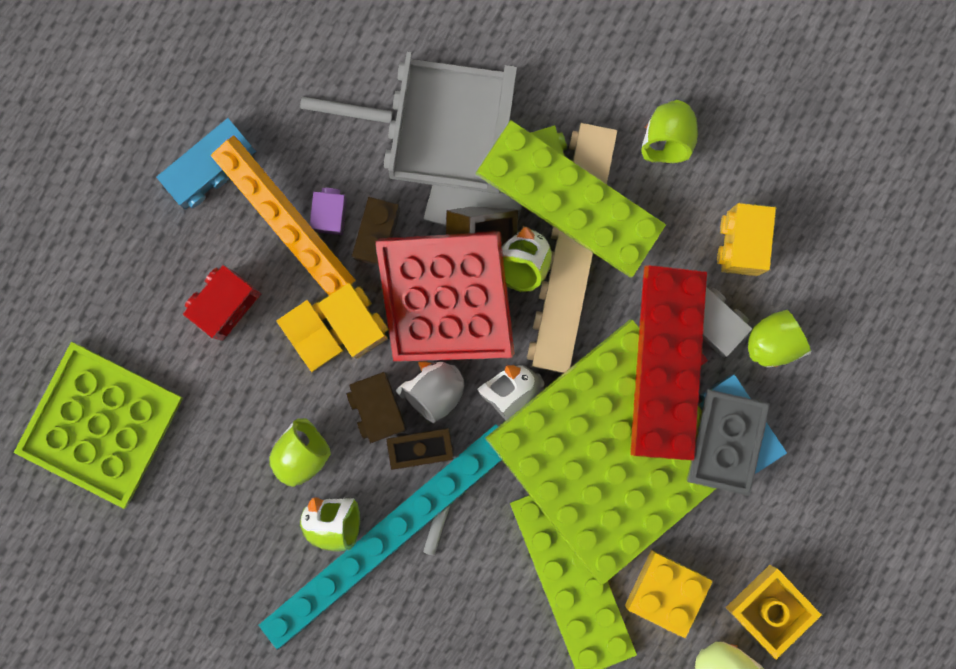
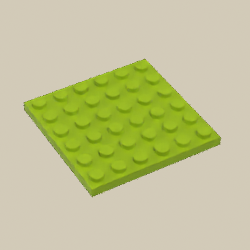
[485,320,717,585]

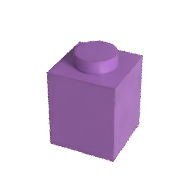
[310,188,347,235]

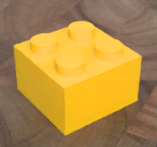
[717,203,776,276]
[317,283,389,359]
[625,550,713,638]
[725,565,822,659]

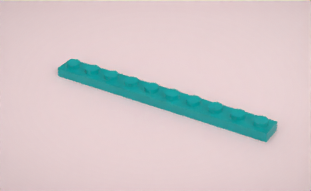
[258,424,502,650]

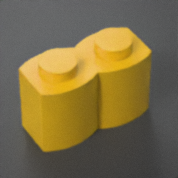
[276,300,344,372]

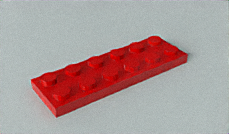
[630,265,707,461]

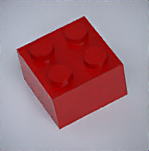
[183,265,262,341]

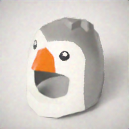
[395,361,464,423]
[478,365,544,420]

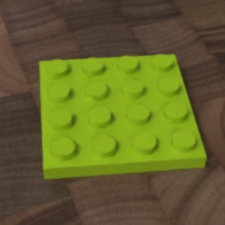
[14,342,184,509]

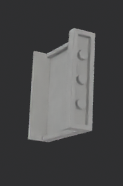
[384,52,517,194]

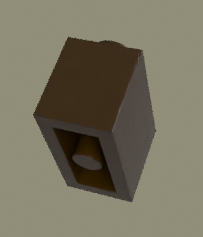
[352,196,400,267]
[346,372,407,443]
[386,428,454,470]

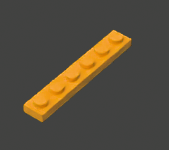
[211,135,356,296]

